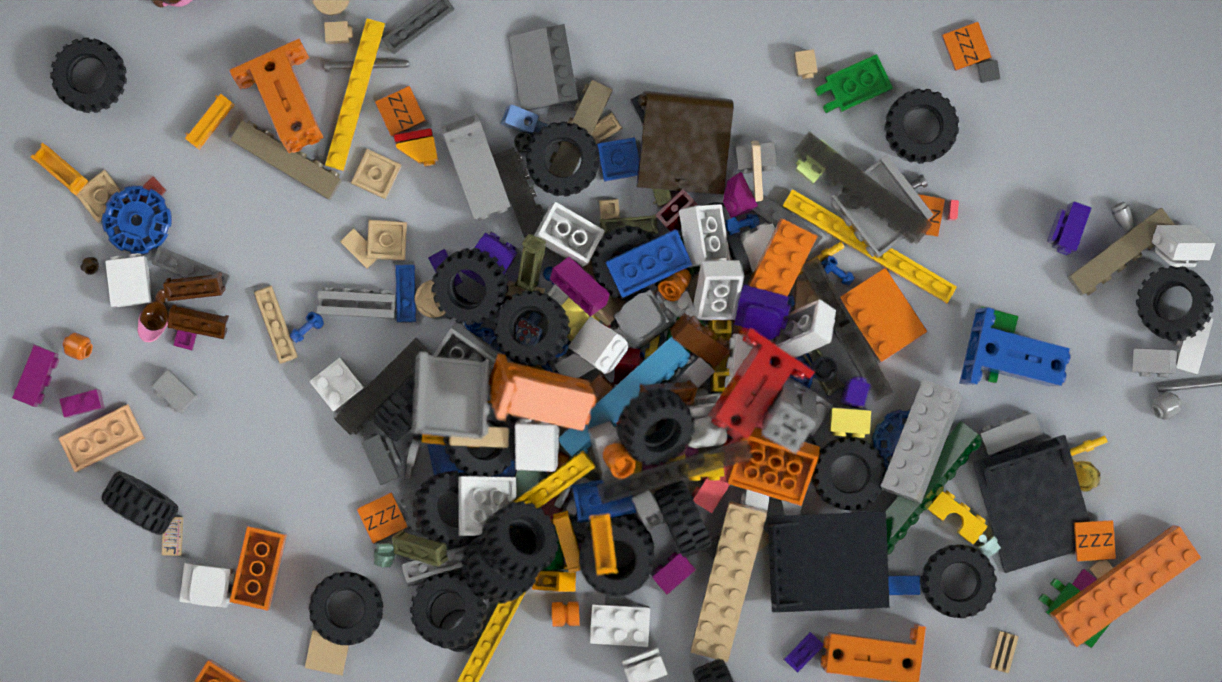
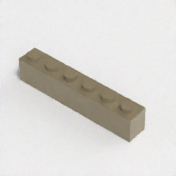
[549,80,613,177]
[230,120,342,201]
[1067,208,1175,296]

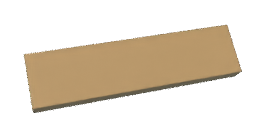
[254,285,298,364]

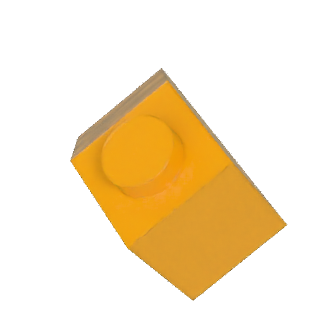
[396,136,439,167]
[532,571,576,592]

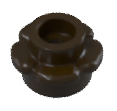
[80,257,99,275]

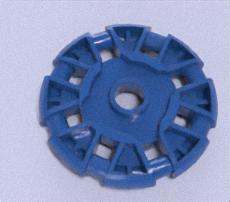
[102,185,172,254]
[871,409,911,472]

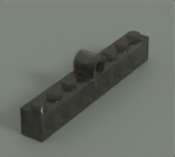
[794,131,932,244]
[801,257,893,402]
[596,439,754,504]

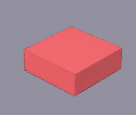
[948,200,959,221]

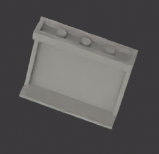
[830,154,934,259]
[412,352,491,440]

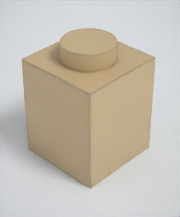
[324,21,353,44]
[794,49,818,80]

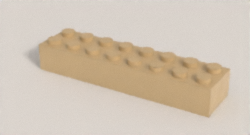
[690,501,767,662]

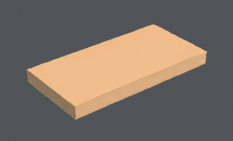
[58,404,145,472]

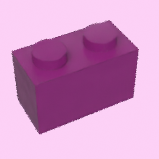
[59,389,105,418]
[652,552,696,595]

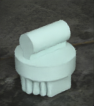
[977,533,1001,558]

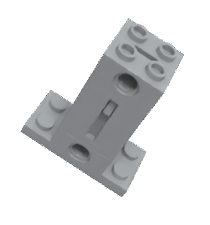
[441,114,510,221]
[762,377,833,453]

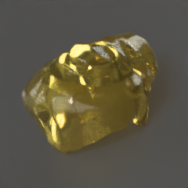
[1072,459,1101,492]

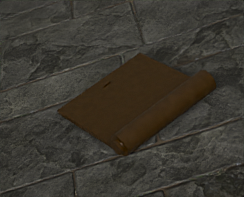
[636,91,734,195]

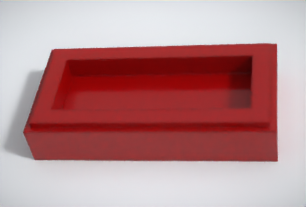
[394,128,434,144]

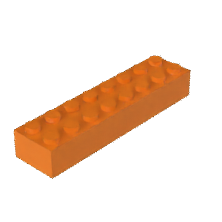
[1049,525,1201,647]

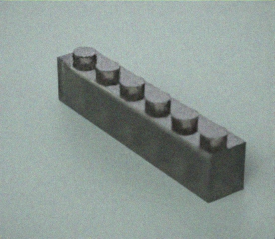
[492,147,556,260]
[334,338,433,435]

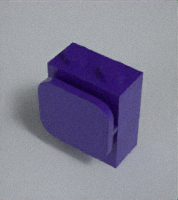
[1047,201,1092,256]
[461,232,518,288]
[735,285,791,339]

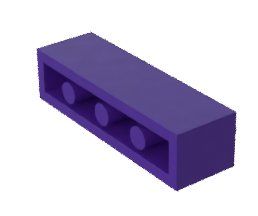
[839,376,871,409]

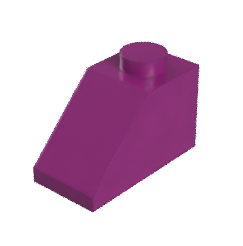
[723,172,758,218]

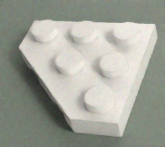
[459,477,516,536]

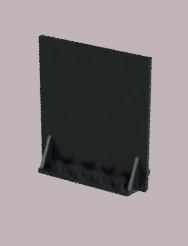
[973,435,1090,573]
[767,511,890,613]

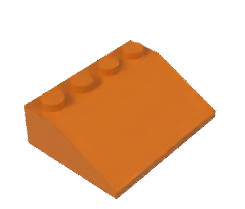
[837,268,927,363]
[728,427,820,506]

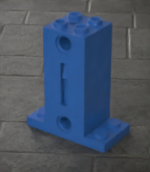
[959,307,1071,387]

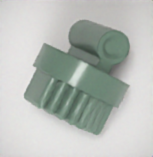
[373,543,396,568]

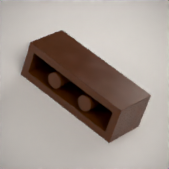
[670,313,731,367]

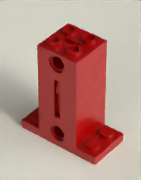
[707,328,814,440]

